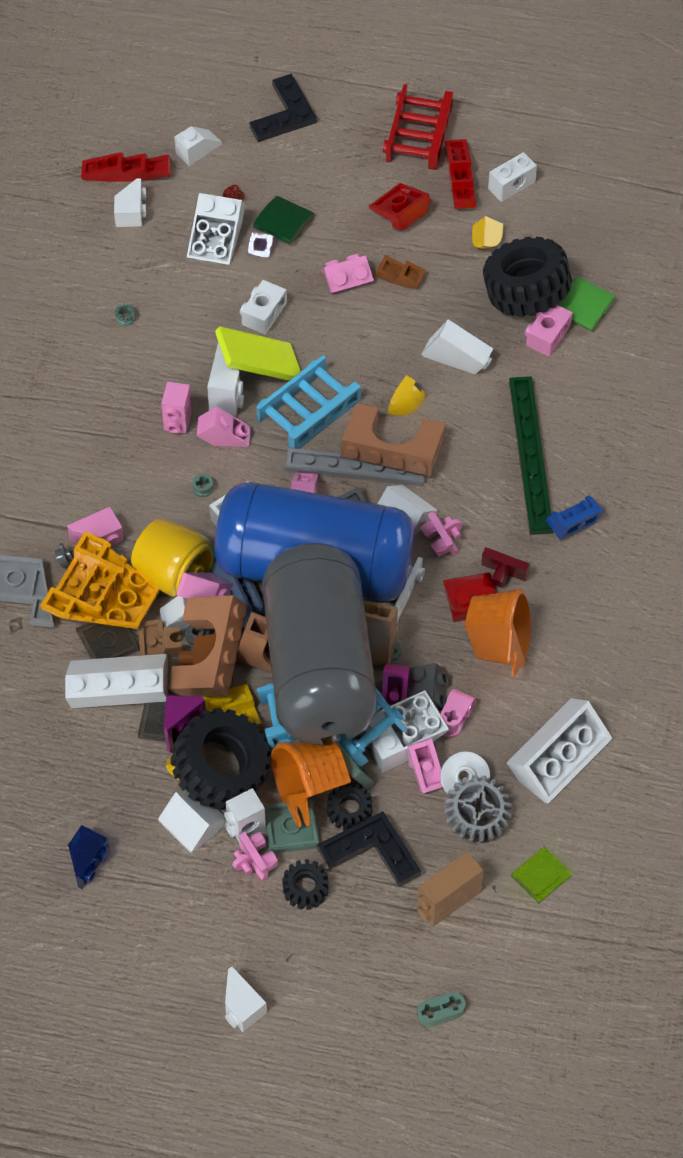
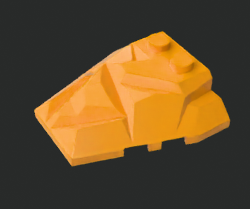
[40,531,160,629]

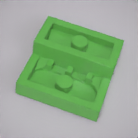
[558,276,616,332]

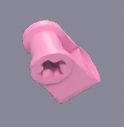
[440,689,476,738]

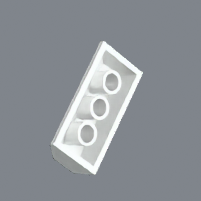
[65,654,168,708]
[506,698,612,803]

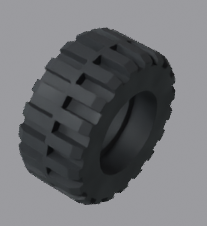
[483,236,572,317]
[171,708,272,809]

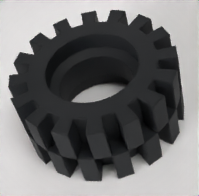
[327,782,372,831]
[282,859,329,910]

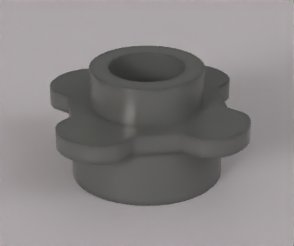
[55,543,74,568]

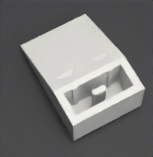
[187,193,245,265]
[360,690,449,773]

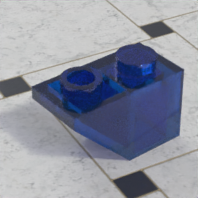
[68,825,110,889]

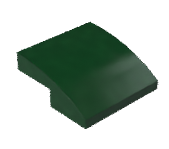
[252,196,314,244]

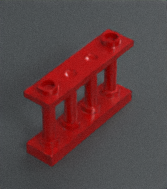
[383,84,453,170]

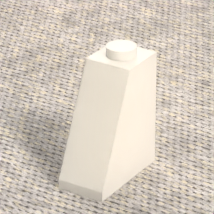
[421,320,493,374]

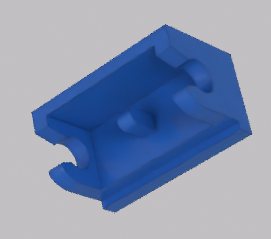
[545,495,603,540]

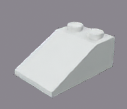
[207,342,244,417]

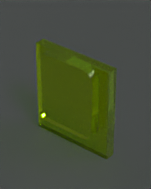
[511,847,572,904]

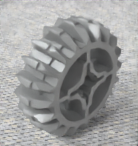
[444,775,512,843]

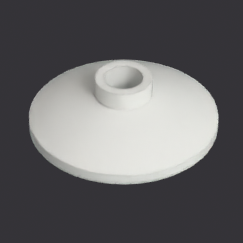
[440,751,490,800]

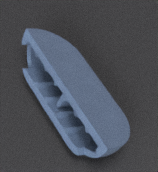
[210,556,264,627]

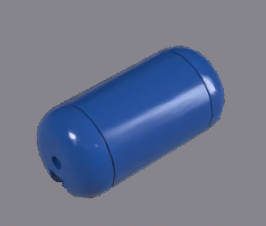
[214,482,415,603]

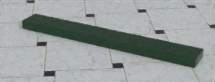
[509,376,553,535]

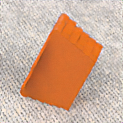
[464,589,532,677]
[271,739,351,828]

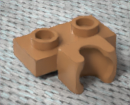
[138,620,183,658]

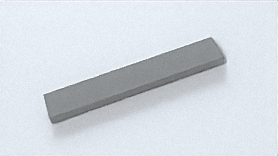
[285,448,425,486]

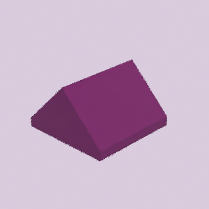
[164,696,206,754]

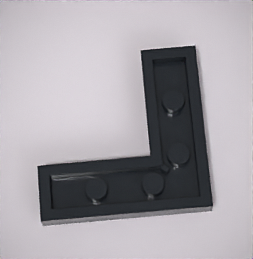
[249,73,317,142]
[317,811,421,887]

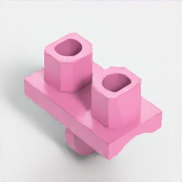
[420,511,463,557]
[232,832,278,882]

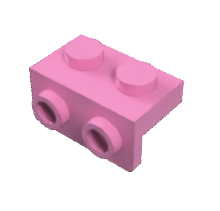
[321,254,374,294]

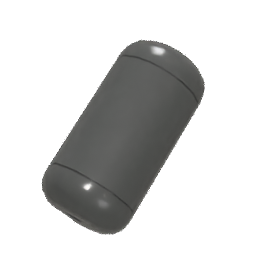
[262,543,377,745]

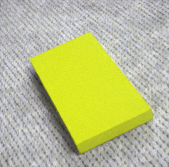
[215,326,301,381]

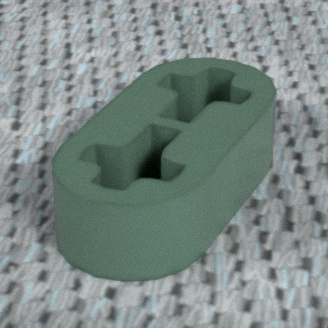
[417,992,466,1027]

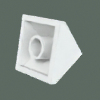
[378,485,438,535]
[158,790,228,854]

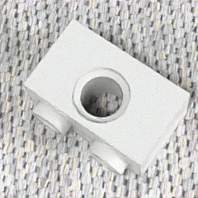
[488,152,537,202]
[240,280,287,335]
[224,788,266,843]

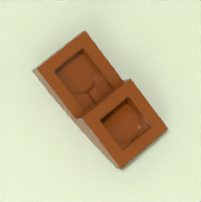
[375,255,426,289]

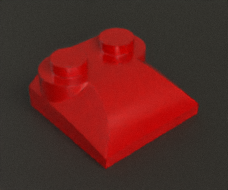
[369,183,431,230]
[443,572,497,623]

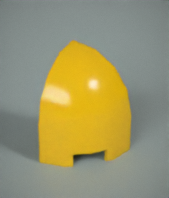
[472,216,503,249]
[387,375,426,416]

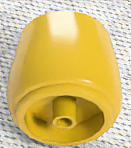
[131,518,215,598]

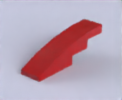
[445,139,476,209]
[81,152,172,182]

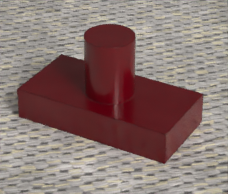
[482,547,530,587]

